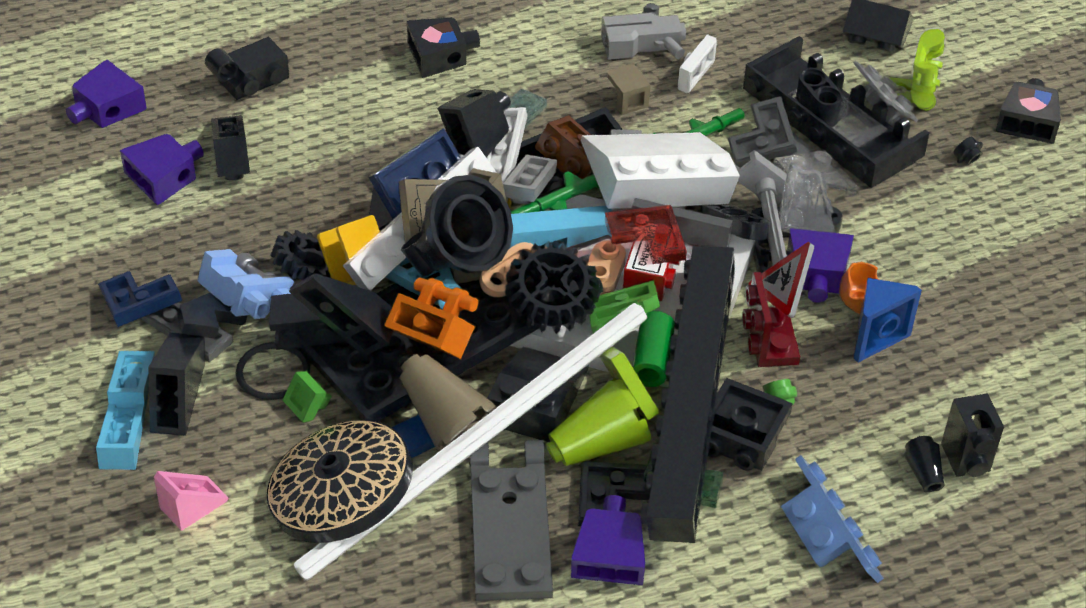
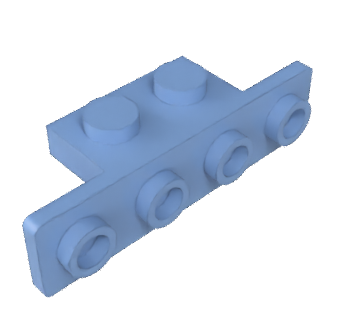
[781,455,884,583]

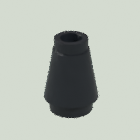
[904,436,945,492]

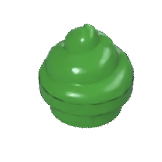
[763,379,797,406]

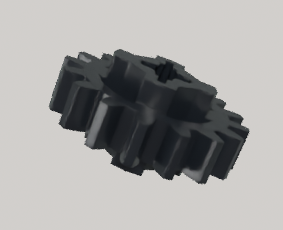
[270,230,331,281]

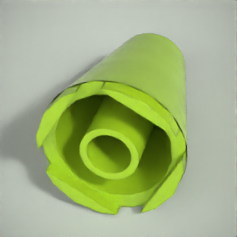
[546,378,651,466]

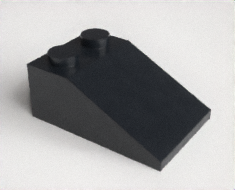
[487,346,589,442]

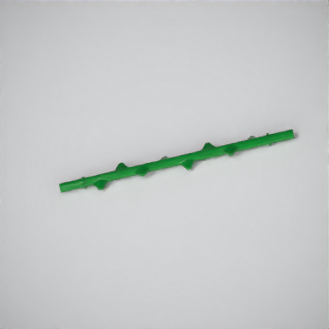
[511,108,745,214]

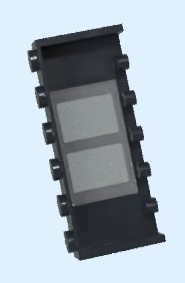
[743,36,930,188]

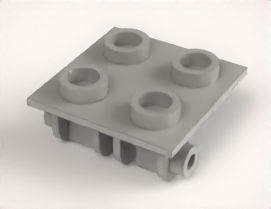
[853,61,918,127]

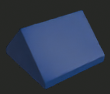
[854,278,922,363]

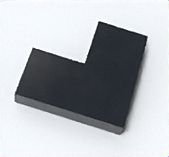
[578,461,655,526]

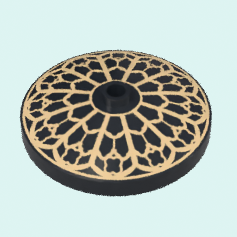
[267,420,413,543]

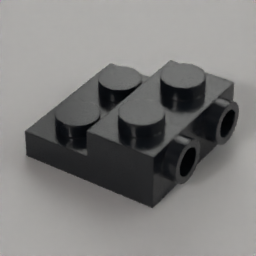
[708,378,793,471]

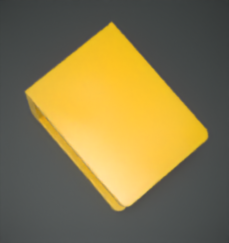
[317,215,380,285]

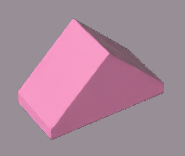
[154,471,229,531]

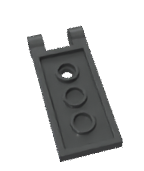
[470,440,553,601]

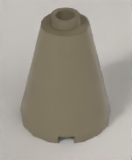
[400,354,496,452]

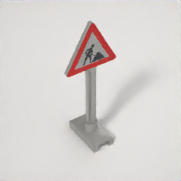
[734,150,814,318]

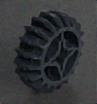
[505,241,600,334]

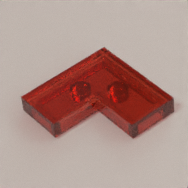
[605,205,687,264]

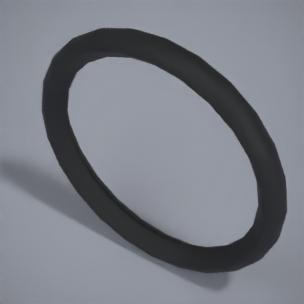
[236,342,310,400]

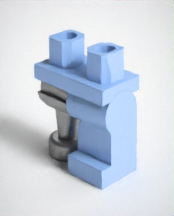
[197,249,294,319]

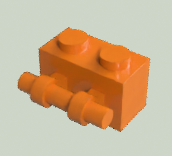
[384,277,478,359]

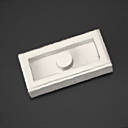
[678,35,717,93]

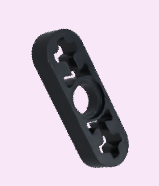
[700,204,769,240]

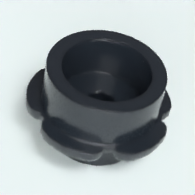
[953,136,983,165]

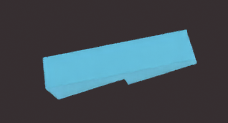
[509,206,625,249]
[96,351,155,470]

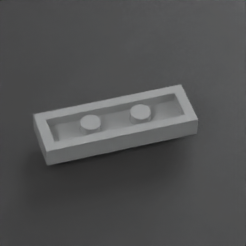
[503,155,557,204]

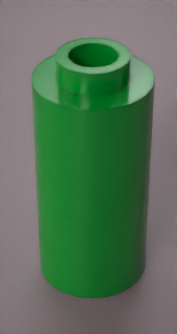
[632,311,675,387]

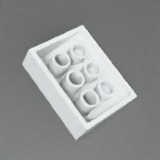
[581,132,740,209]

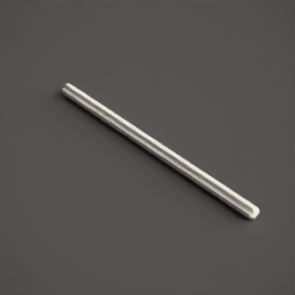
[294,303,647,580]

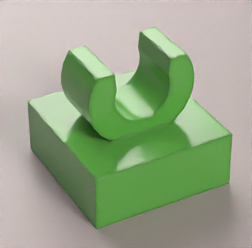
[282,371,332,422]

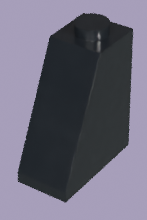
[148,333,205,436]

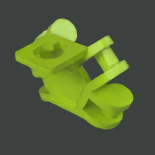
[889,29,945,111]

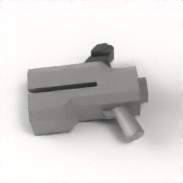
[601,3,686,60]

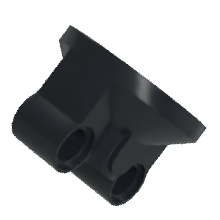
[401,175,513,277]

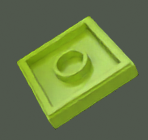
[599,347,659,420]

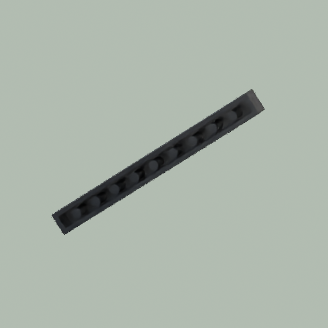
[641,246,736,543]

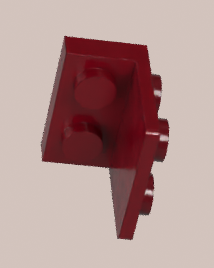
[742,272,800,367]

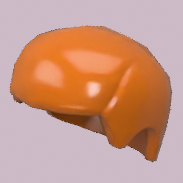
[839,261,879,314]

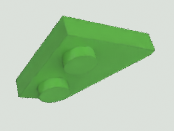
[589,280,660,334]

